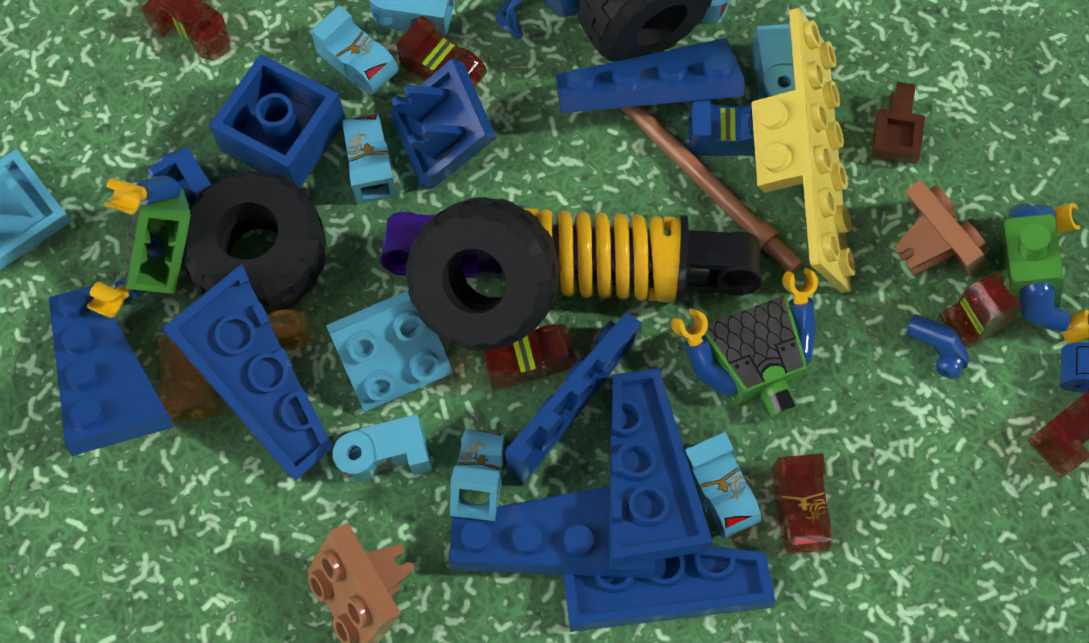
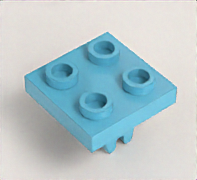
[0,149,72,270]
[326,290,453,412]

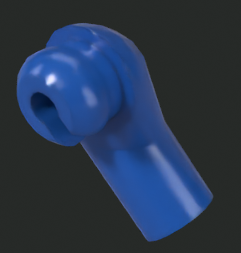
[907,314,969,379]

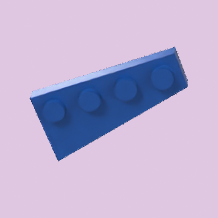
[556,38,745,113]
[162,264,333,481]
[49,285,174,456]
[505,312,642,485]
[609,368,713,568]
[449,486,656,578]
[563,546,776,632]

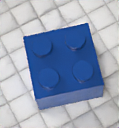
[209,54,346,188]

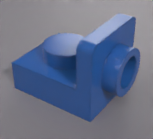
[147,147,212,205]

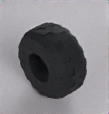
[578,0,712,62]
[182,172,327,315]
[406,197,561,351]

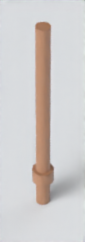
[620,106,803,273]

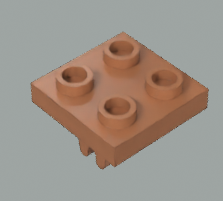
[894,179,988,278]
[307,523,415,643]

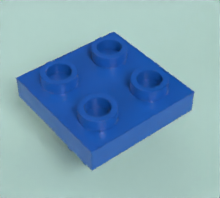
[390,59,497,189]

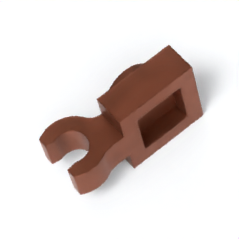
[871,82,925,164]

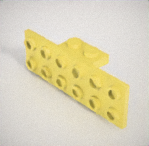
[752,7,856,293]

